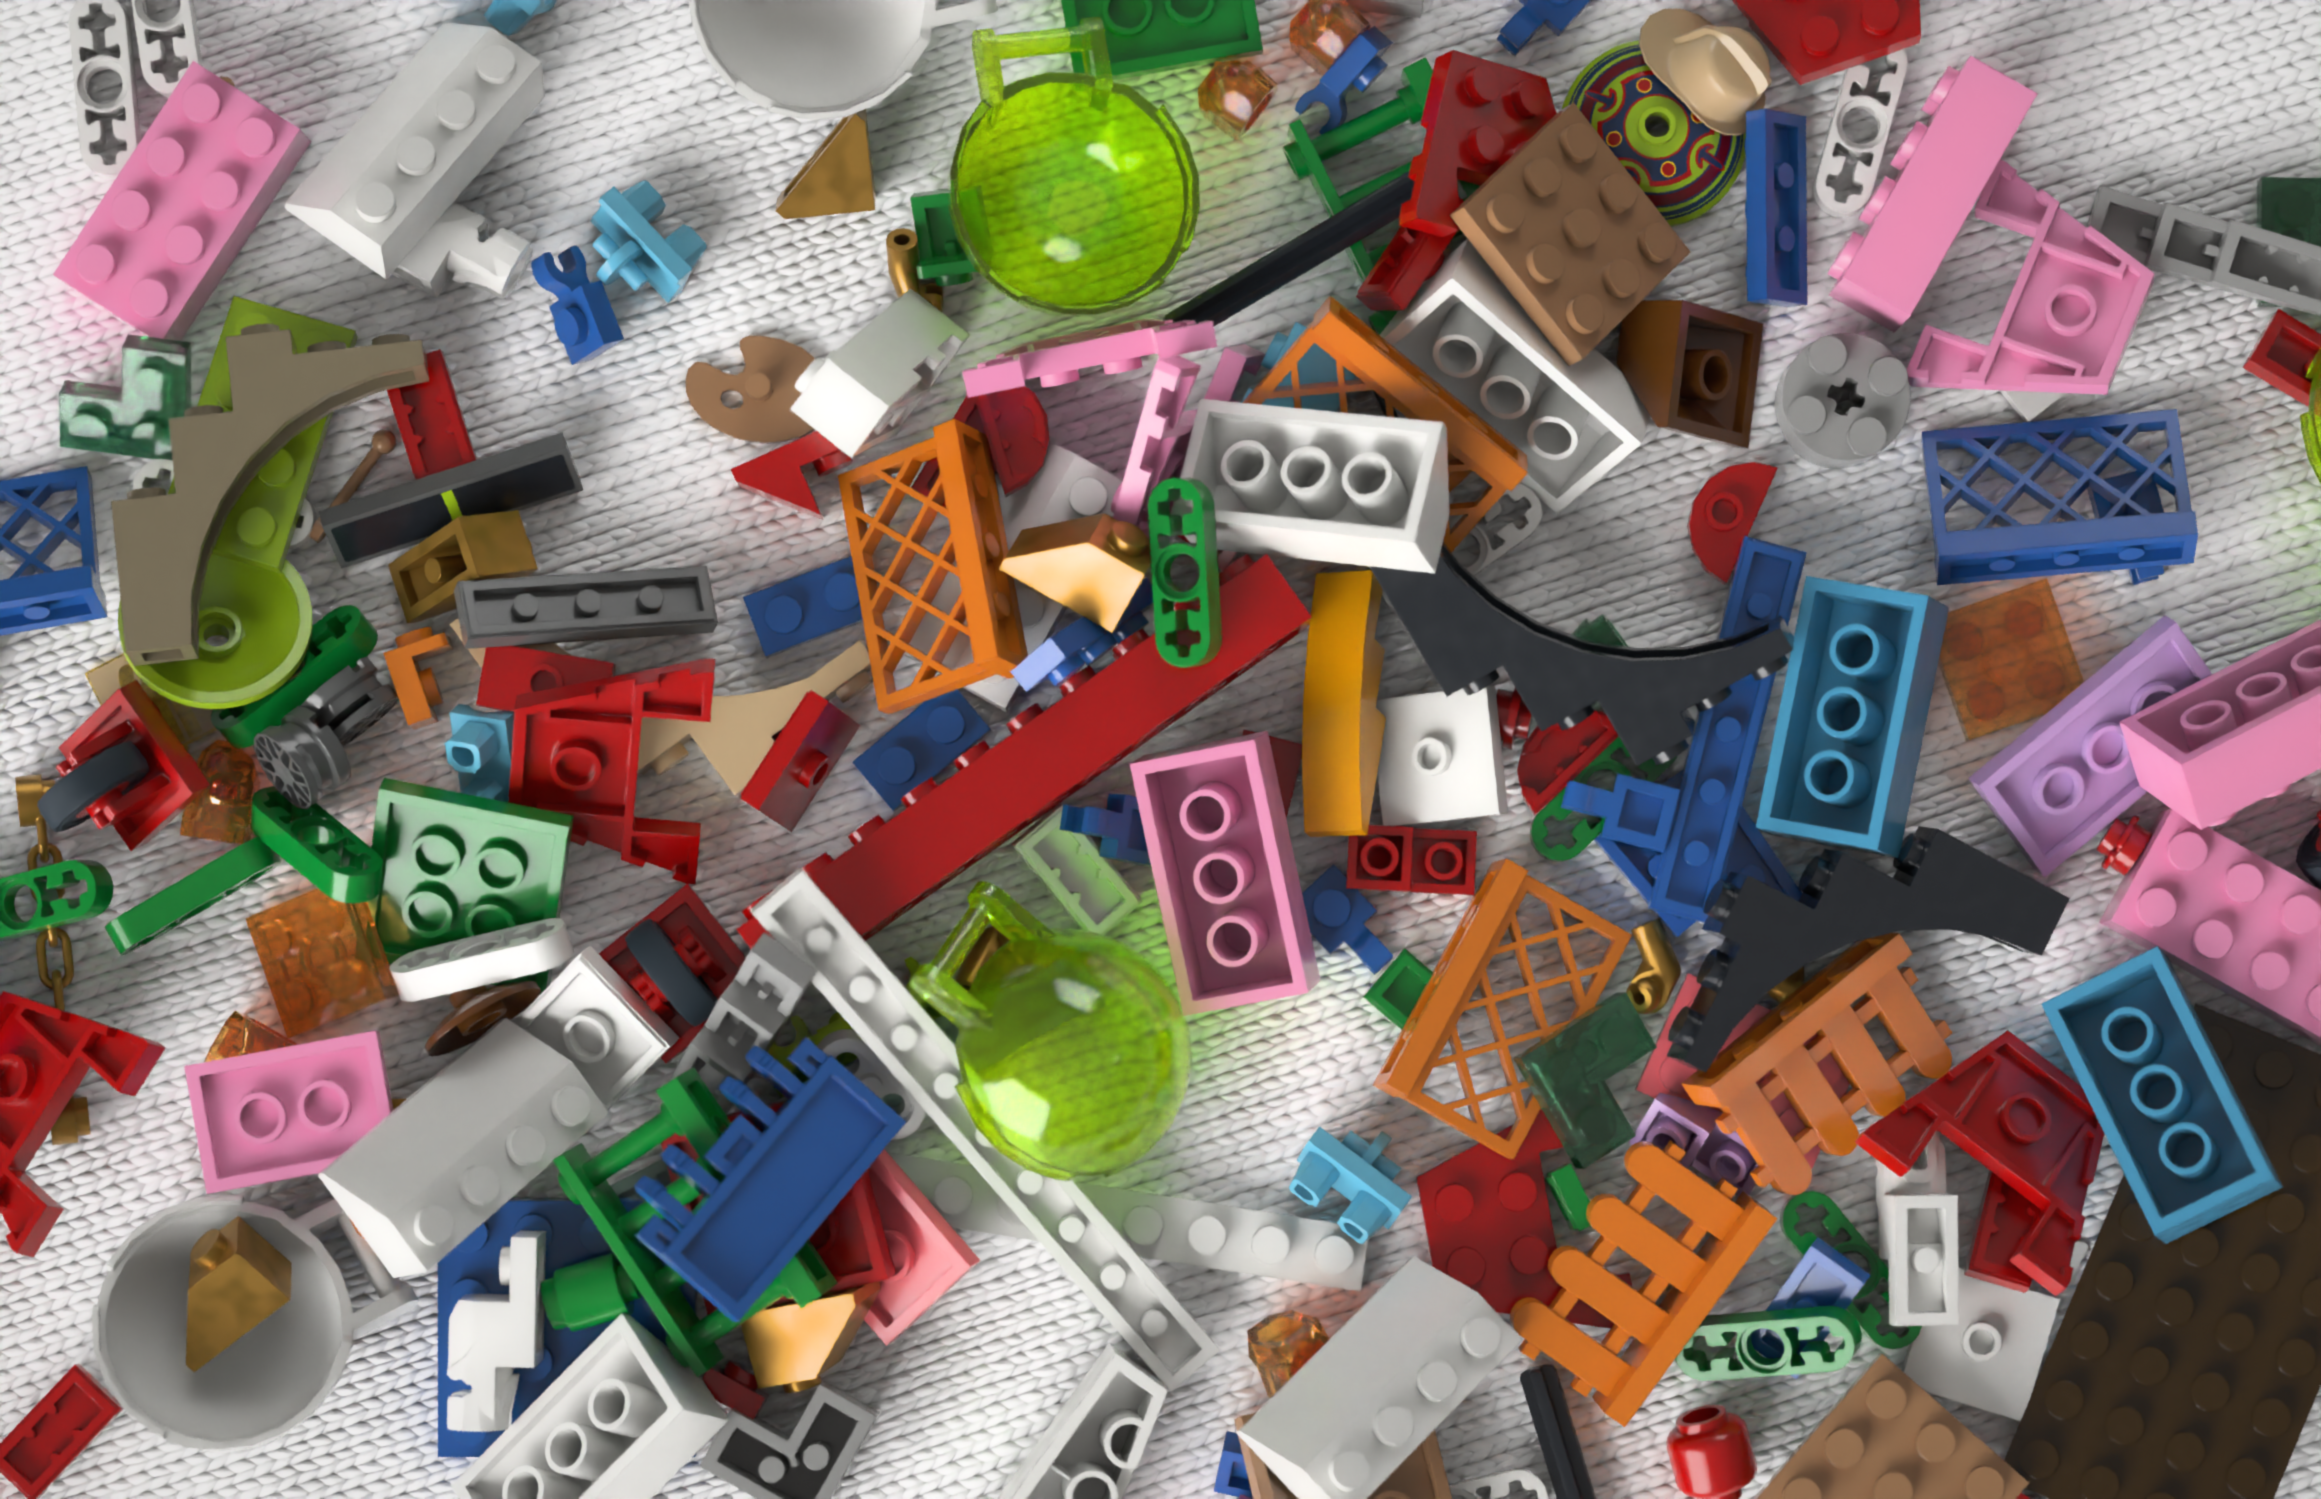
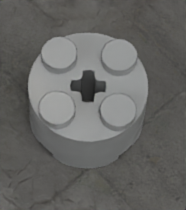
[1774,333,1911,469]

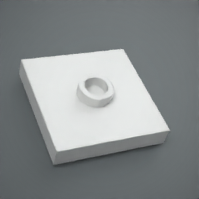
[1376,686,1508,826]
[514,946,679,1110]
[1901,1268,2060,1422]

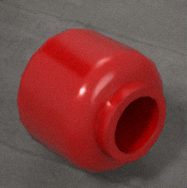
[1666,1405,1757,1499]

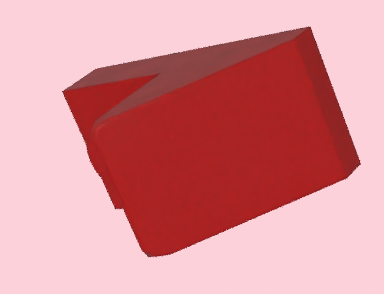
[731,431,853,520]

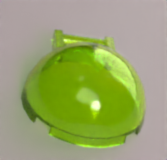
[947,17,1200,317]
[910,881,1192,1181]

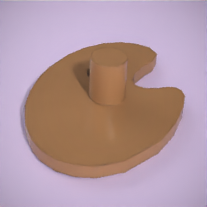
[686,336,816,444]

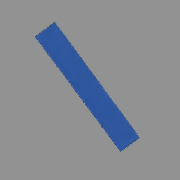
[1648,536,1807,923]

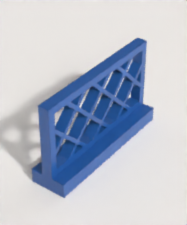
[1921,409,2198,585]
[0,466,108,636]

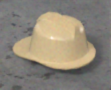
[1639,9,1772,135]

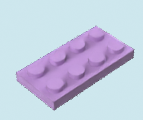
[1968,615,2212,877]

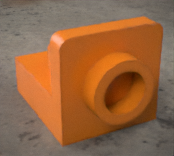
[383,627,454,730]

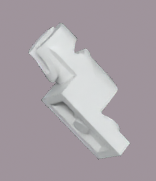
[326,202,533,300]
[1875,1130,1959,1326]
[447,1231,546,1432]

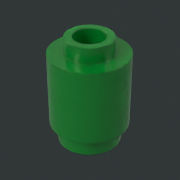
[541,1252,642,1332]

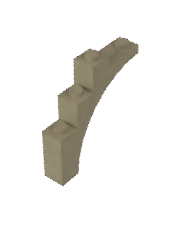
[111,324,429,666]

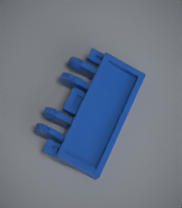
[634,1037,906,1322]

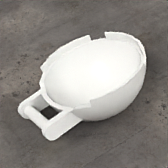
[688,0,998,120]
[91,1195,419,1452]

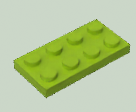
[168,296,358,573]

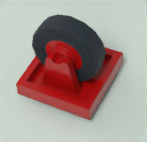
[37,680,210,851]
[598,884,746,1064]

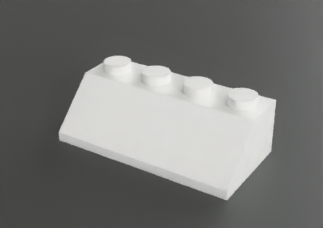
[284,22,545,279]
[1380,238,1651,514]
[1171,399,1450,573]
[903,442,1123,713]
[318,1018,609,1278]
[1236,1256,1522,1499]
[451,1313,729,1499]

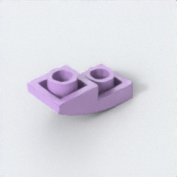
[1629,1093,1758,1196]

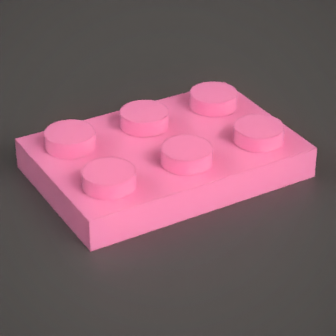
[184,1030,393,1194]

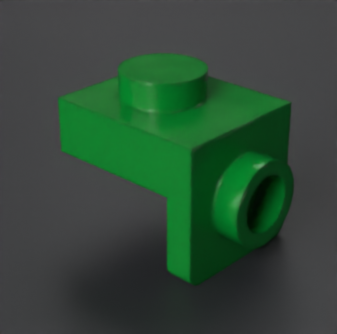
[910,185,987,286]

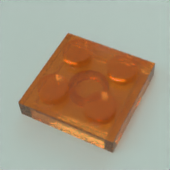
[1938,578,2084,742]
[245,888,399,1038]

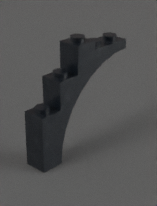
[1369,541,1794,766]
[1666,826,2070,1072]

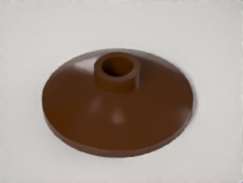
[425,981,541,1056]

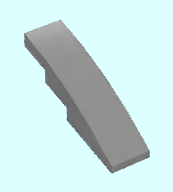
[2086,186,2321,316]
[670,932,817,1115]

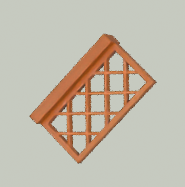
[1242,295,1528,552]
[837,419,1028,715]
[1373,858,1632,1160]

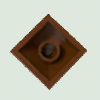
[1616,300,1764,448]

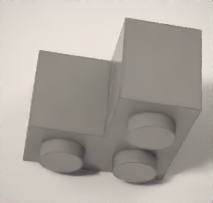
[699,1381,880,1499]

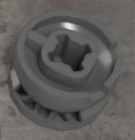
[300,657,399,747]
[254,706,351,809]

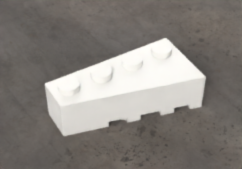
[997,1344,1168,1499]

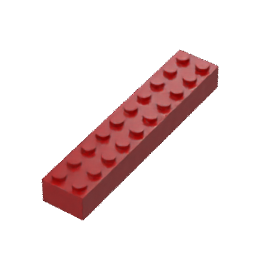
[737,554,1312,949]

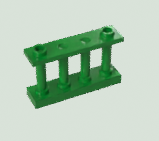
[1282,57,1480,335]
[553,1067,837,1378]

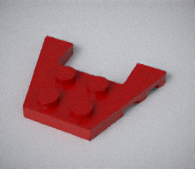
[1732,0,1921,85]
[1399,50,1557,237]
[508,658,716,885]
[0,991,166,1257]
[1855,1030,2104,1296]
[1416,1083,1633,1329]

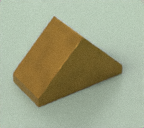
[775,109,876,219]

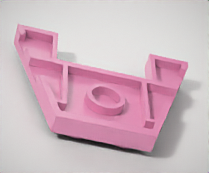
[1906,160,2155,395]
[962,319,1218,397]
[1111,344,1265,538]

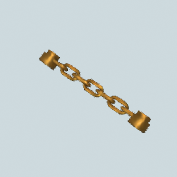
[15,774,91,1145]

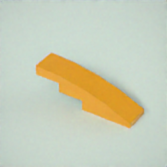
[1302,570,1386,837]

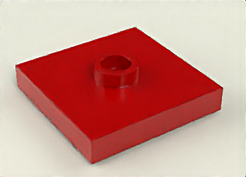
[740,690,861,832]

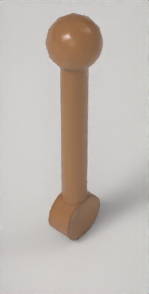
[310,429,396,543]

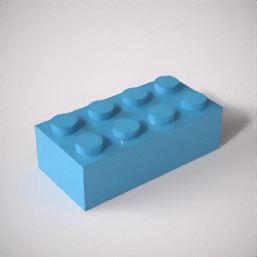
[1755,576,1949,858]
[2041,946,2283,1244]

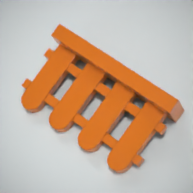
[1681,933,1952,1195]
[1510,1140,1777,1427]

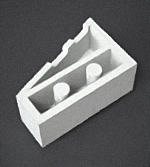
[790,289,970,458]

